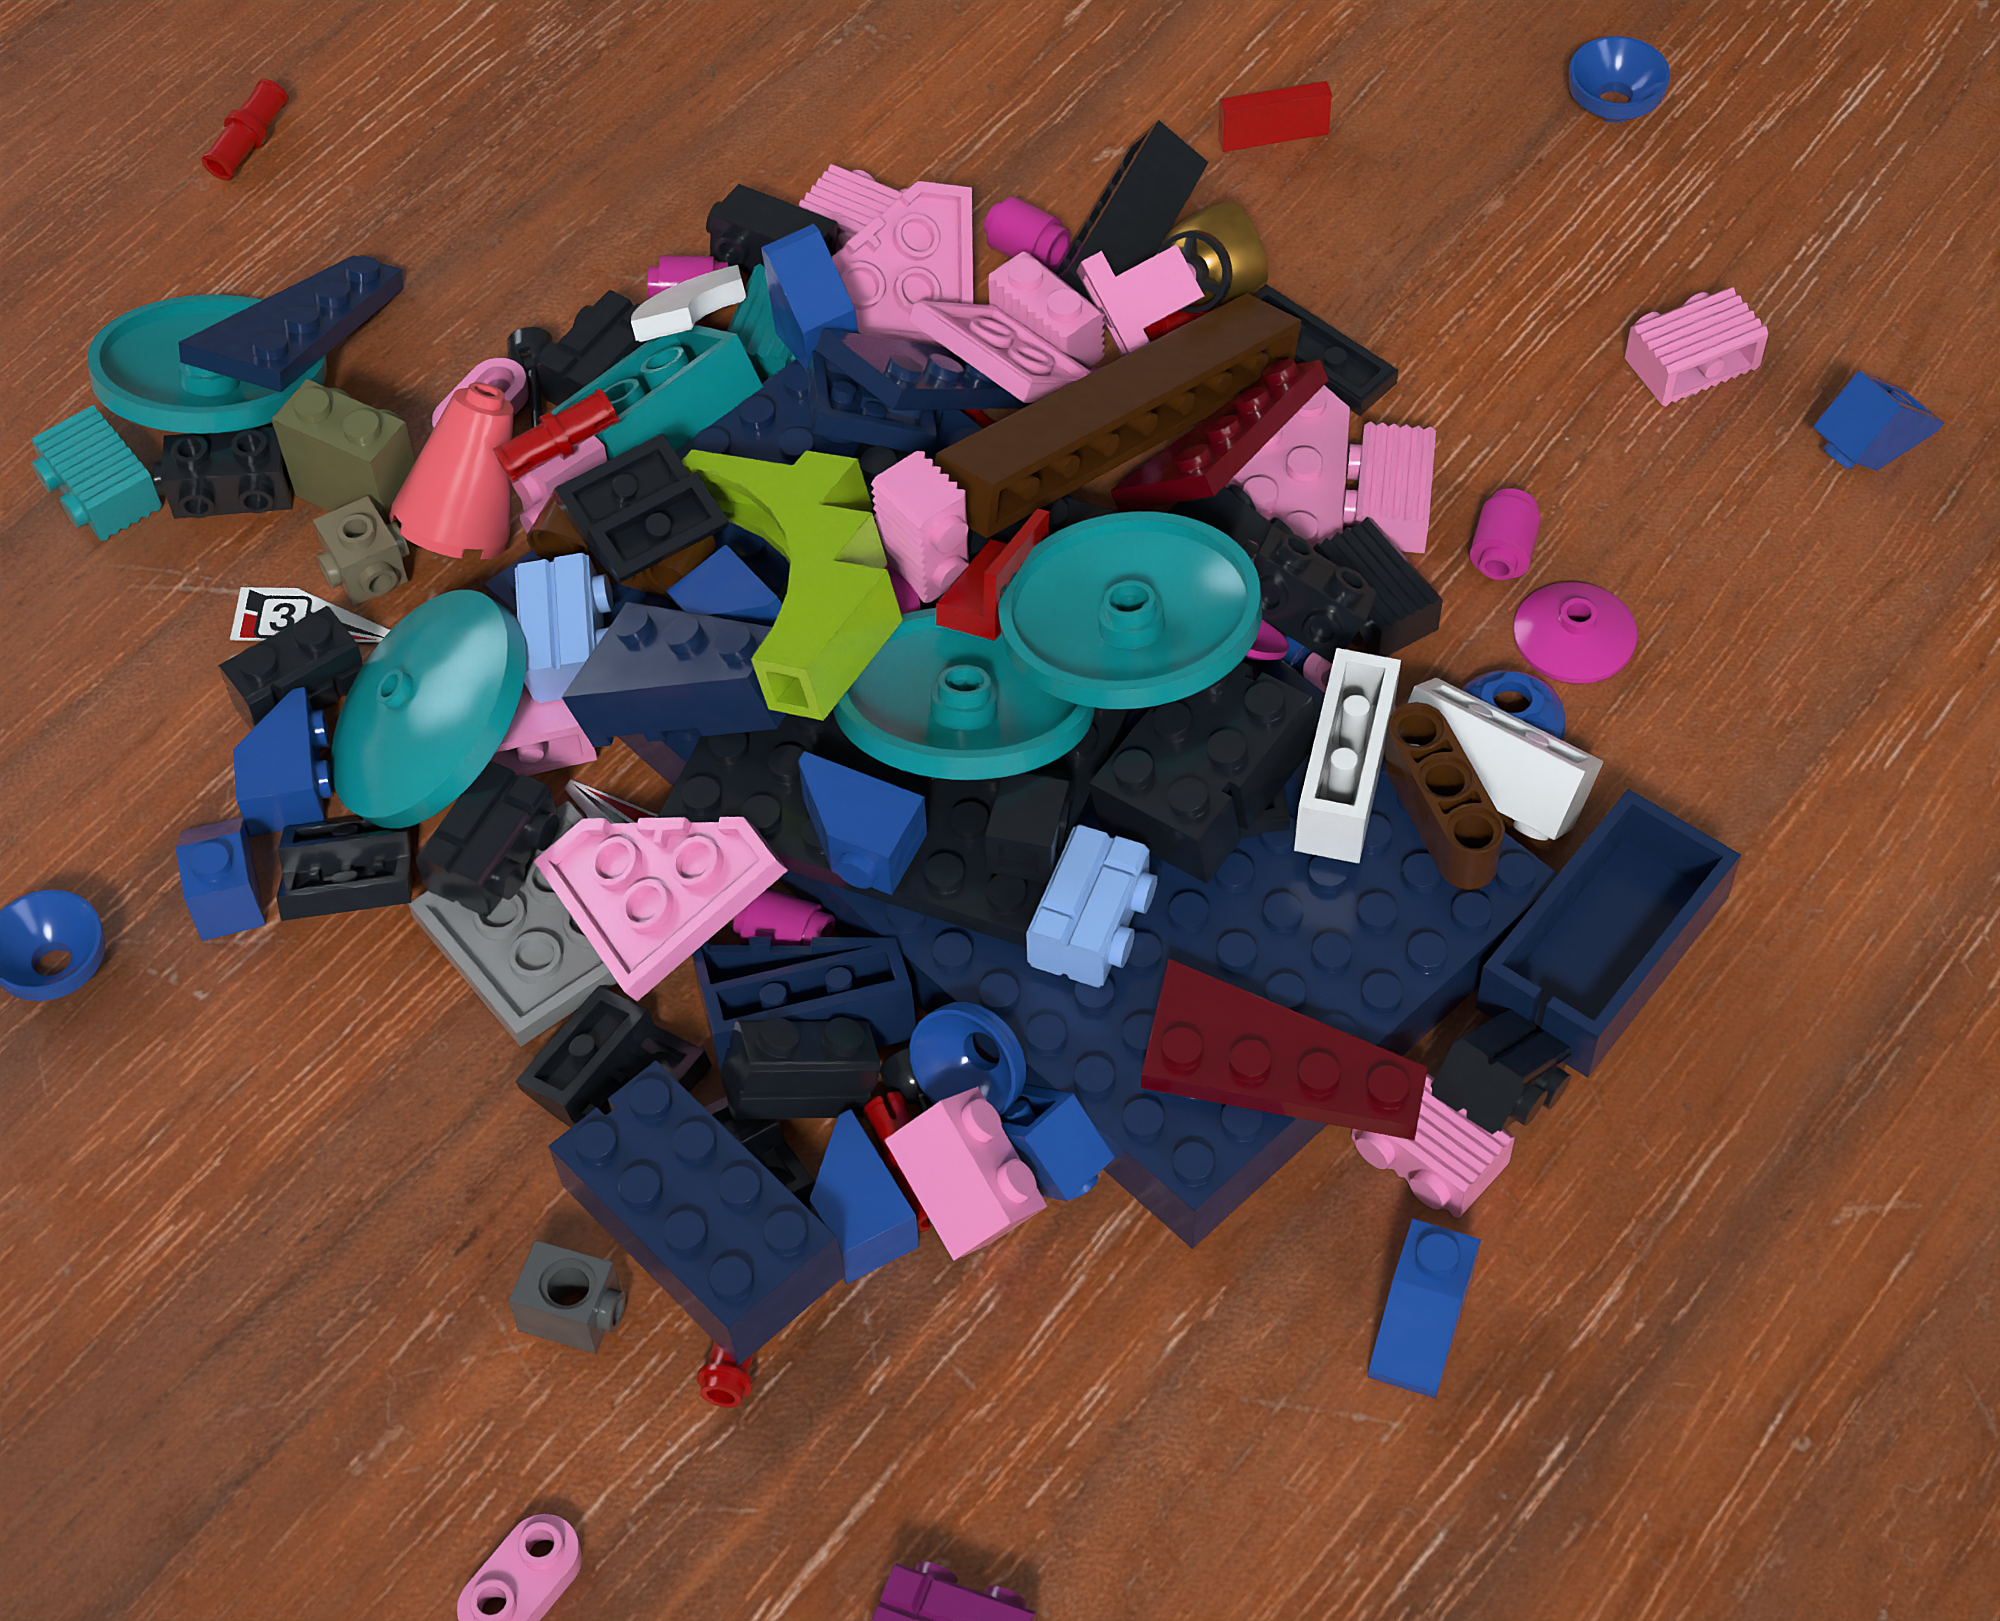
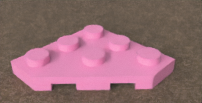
[832,181,973,347]
[1225,386,1350,547]
[534,817,788,1001]

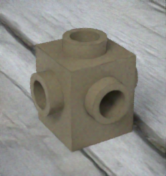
[313,496,410,606]

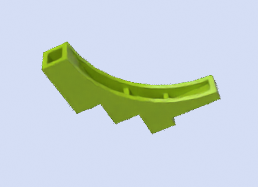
[681,450,903,721]

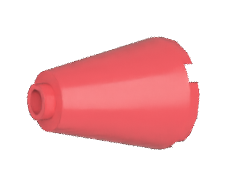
[389,382,514,559]

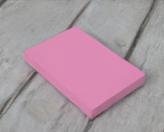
[908,301,1092,403]

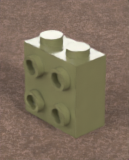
[271,379,416,528]

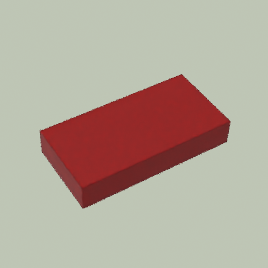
[1218,81,1332,152]

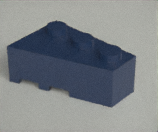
[561,602,787,747]
[691,937,917,1076]

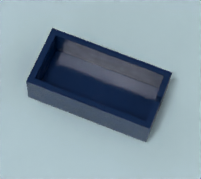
[1475,789,1741,1078]
[548,1061,845,1366]

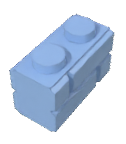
[515,553,614,703]
[1026,824,1157,988]

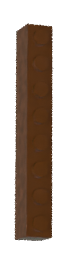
[934,293,1301,538]

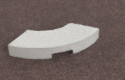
[631,265,746,342]

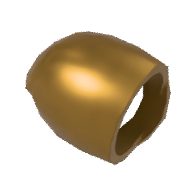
[1157,199,1268,306]

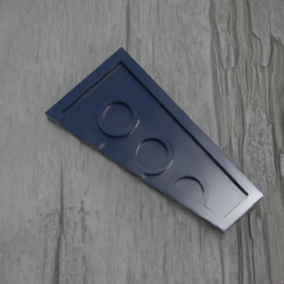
[178,255,403,392]
[815,328,1032,411]

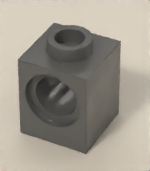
[508,1240,626,1354]

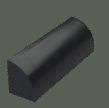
[1053,120,1209,306]

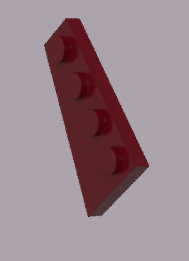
[1110,359,1329,512]
[1141,959,1428,1141]

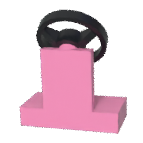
[1076,230,1233,357]

